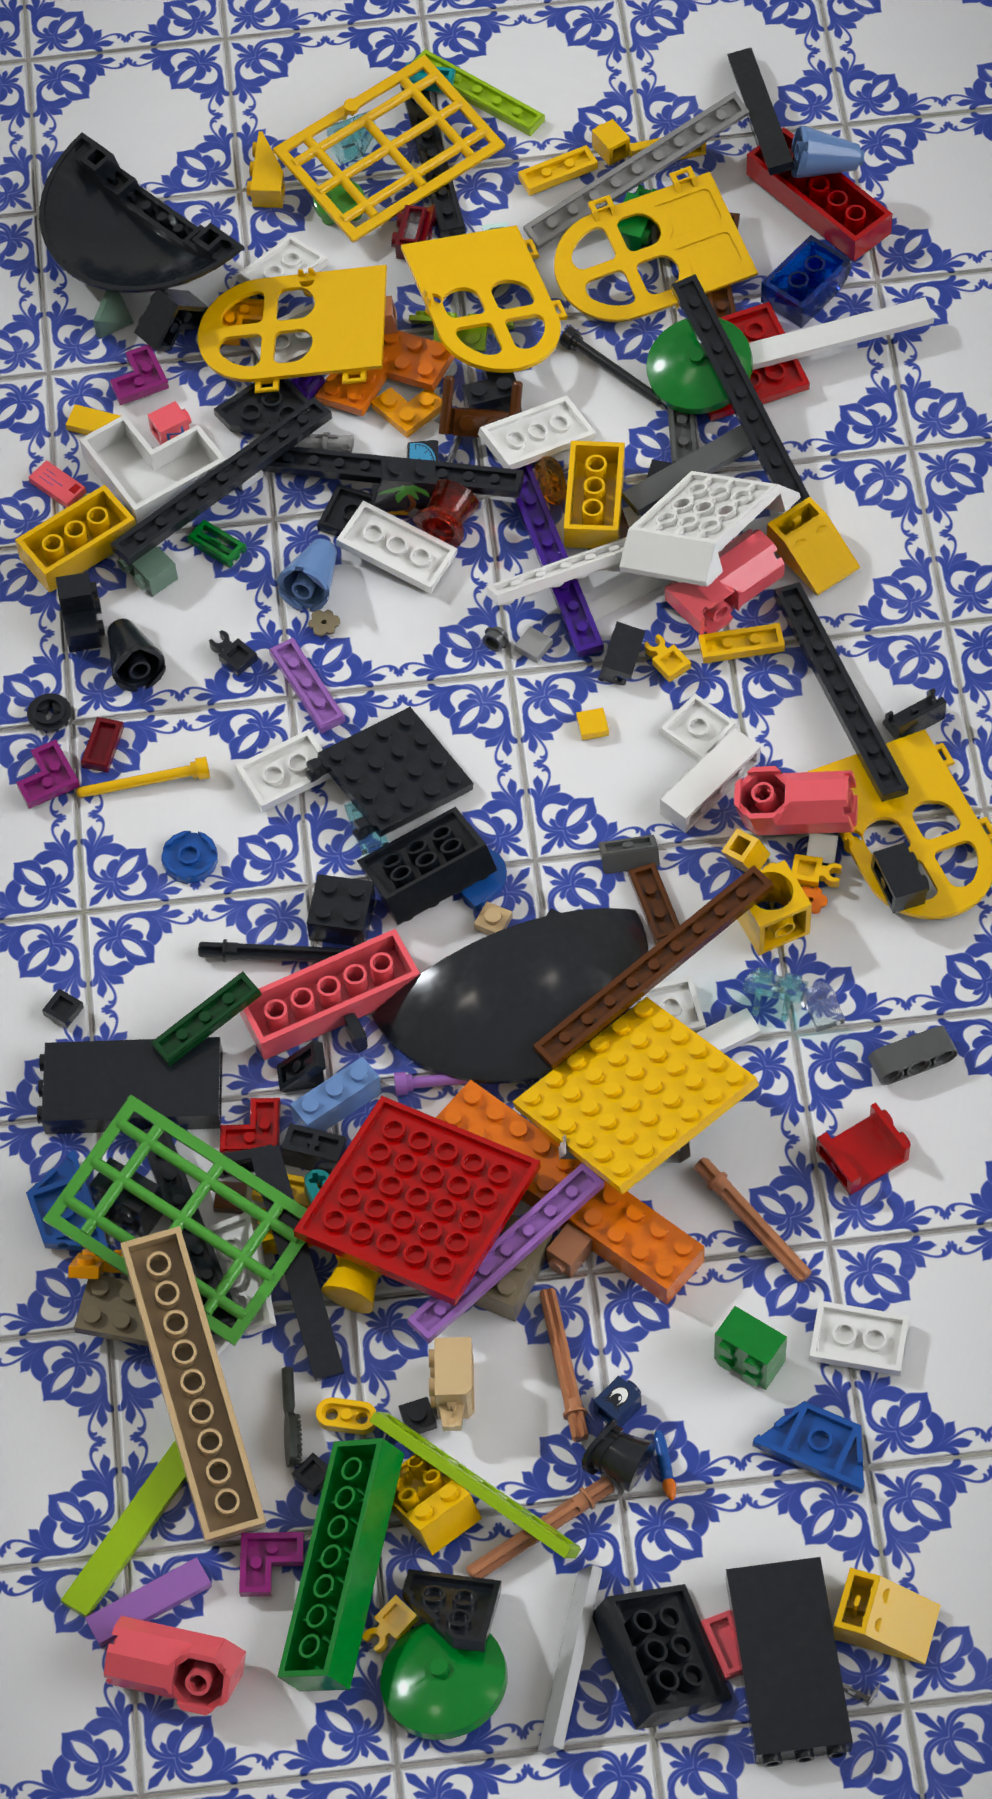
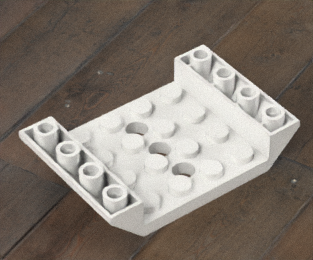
[619,471,801,586]

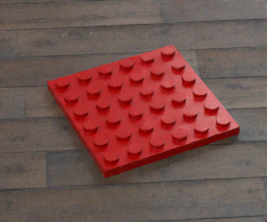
[293,1096,541,1306]

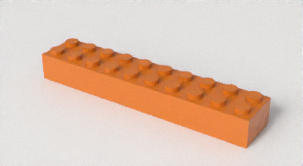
[436,1079,705,1305]

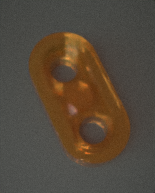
[535,456,567,505]

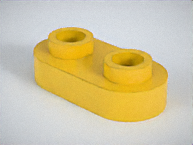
[316,1397,376,1435]

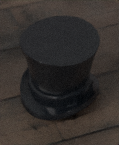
[582,1418,656,1493]

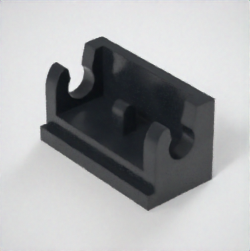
[598,621,645,685]
[883,688,947,740]
[281,1123,347,1175]

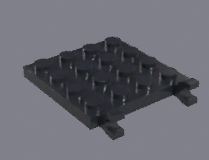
[305,707,474,841]

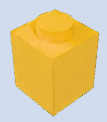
[592,119,630,166]
[721,828,770,872]

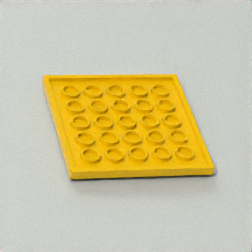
[512,997,759,1195]

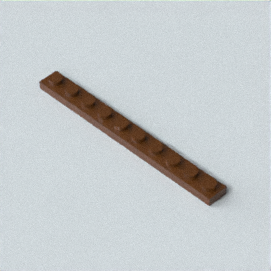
[533,865,774,1070]

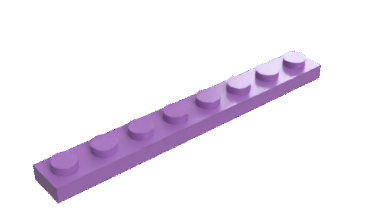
[407,1163,604,1344]

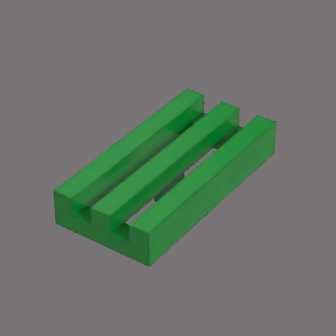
[187,520,247,568]

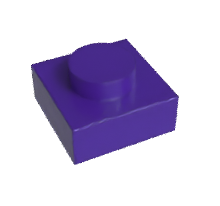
[290,375,326,400]

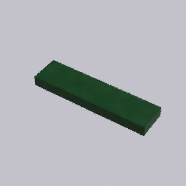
[151,971,262,1067]

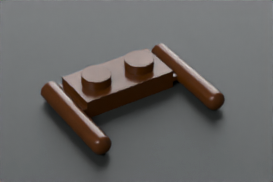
[439,375,523,437]

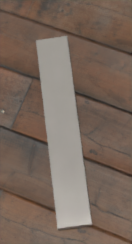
[538,1565,602,1755]

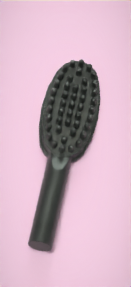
[281,1367,303,1468]

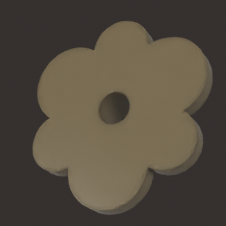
[308,610,340,637]

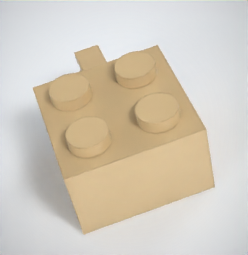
[429,1337,475,1432]

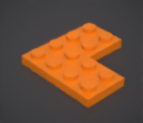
[315,330,455,417]

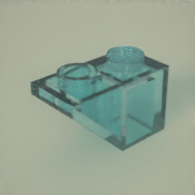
[326,110,376,165]

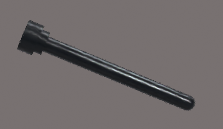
[559,326,663,405]

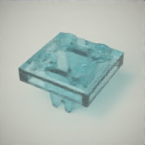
[742,968,809,1022]

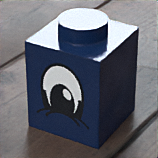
[593,1376,641,1427]

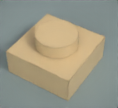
[474,901,513,935]

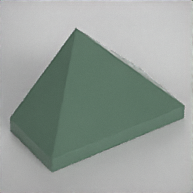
[93,290,134,338]

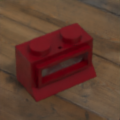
[391,204,436,260]

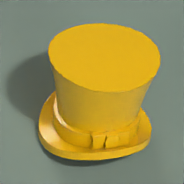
[321,1255,382,1314]

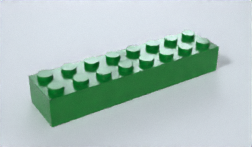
[277,1438,404,1691]

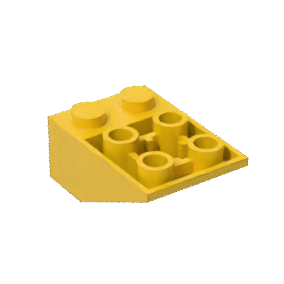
[767,497,860,596]
[392,1454,482,1556]
[833,1568,941,1665]

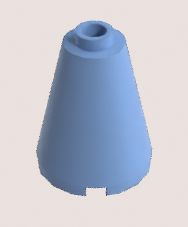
[791,126,864,178]
[277,538,337,612]

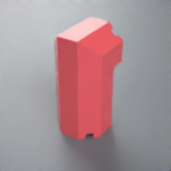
[665,529,785,635]
[734,766,858,835]
[104,1616,246,1715]

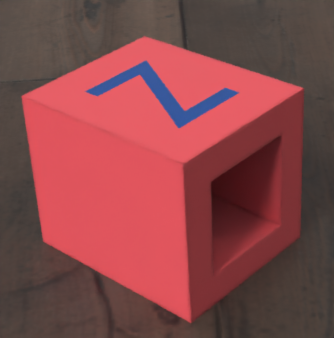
[147,401,192,445]

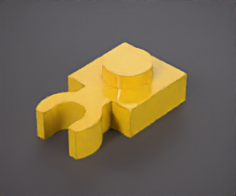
[644,634,691,683]
[792,854,842,888]
[362,1595,420,1654]

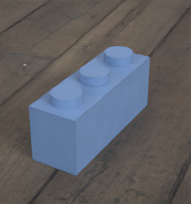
[290,1057,382,1131]

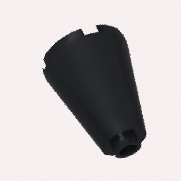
[107,618,166,692]

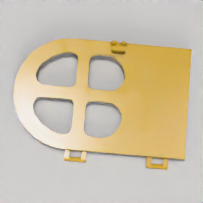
[554,166,758,322]
[401,225,568,373]
[198,265,387,394]
[807,729,992,920]

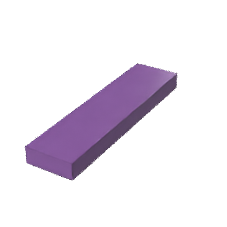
[269,638,346,734]
[85,1557,212,1648]

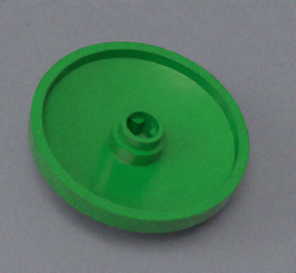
[646,318,753,414]
[380,1622,508,1740]

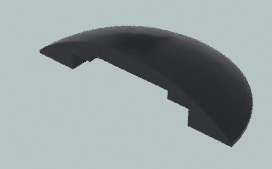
[39,132,245,293]
[372,908,649,1084]

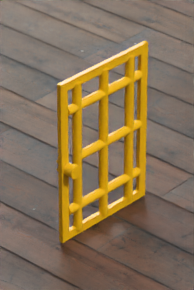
[273,55,505,243]

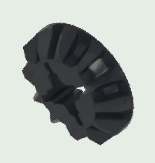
[27,693,72,734]

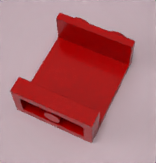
[816,1102,911,1195]

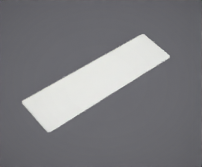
[588,575,662,621]

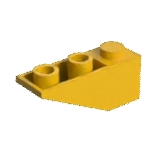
[247,131,286,208]

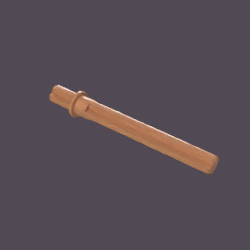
[694,1157,811,1282]
[540,1288,589,1442]
[466,1476,615,1578]

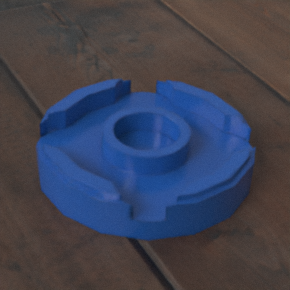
[161,831,218,884]

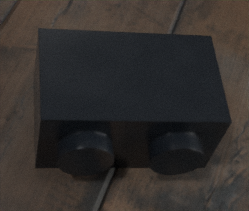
[871,842,930,913]

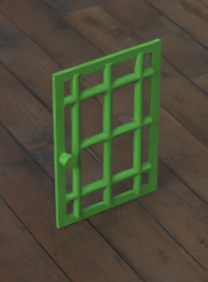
[43,1095,307,1346]

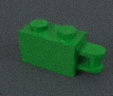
[617,185,657,251]

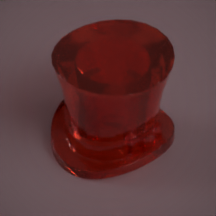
[413,479,479,547]

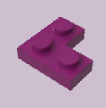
[110,344,169,405]
[16,739,80,809]
[239,1532,305,1597]

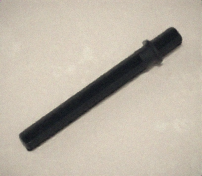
[198,939,350,962]

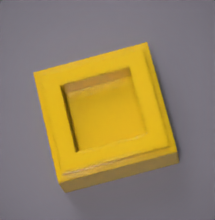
[576,708,609,740]

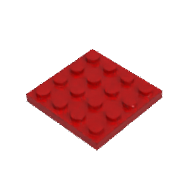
[707,302,810,421]

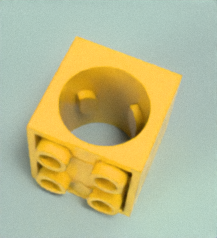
[737,860,812,956]

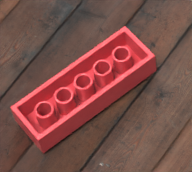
[240,929,420,1060]

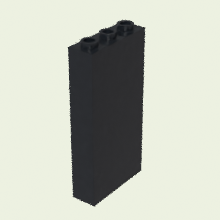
[37,1037,223,1134]
[725,1557,853,1767]

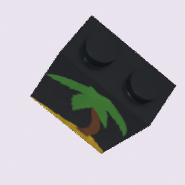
[371,457,436,515]

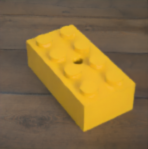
[564,440,625,549]
[15,484,136,593]

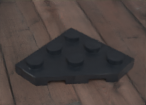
[214,379,309,434]
[402,1569,502,1652]

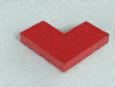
[220,1098,281,1154]

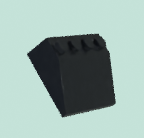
[357,806,497,925]
[592,1584,732,1730]

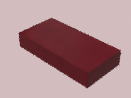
[81,717,124,773]

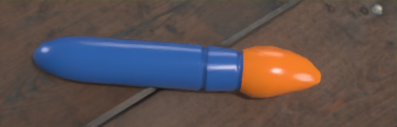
[654,1430,676,1501]

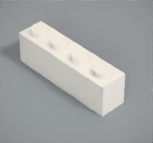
[660,728,761,833]

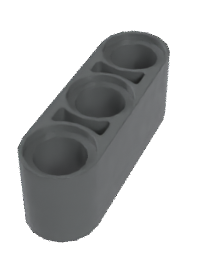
[868,1026,958,1085]

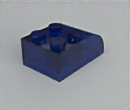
[761,235,852,329]

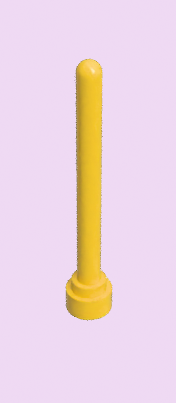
[76,756,210,798]

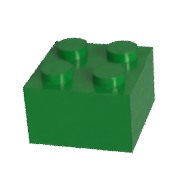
[714,1306,787,1390]

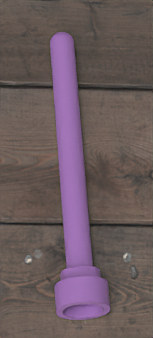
[394,1072,477,1096]

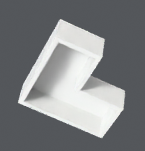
[79,415,226,525]

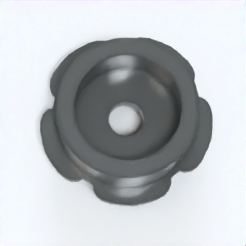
[483,627,509,652]

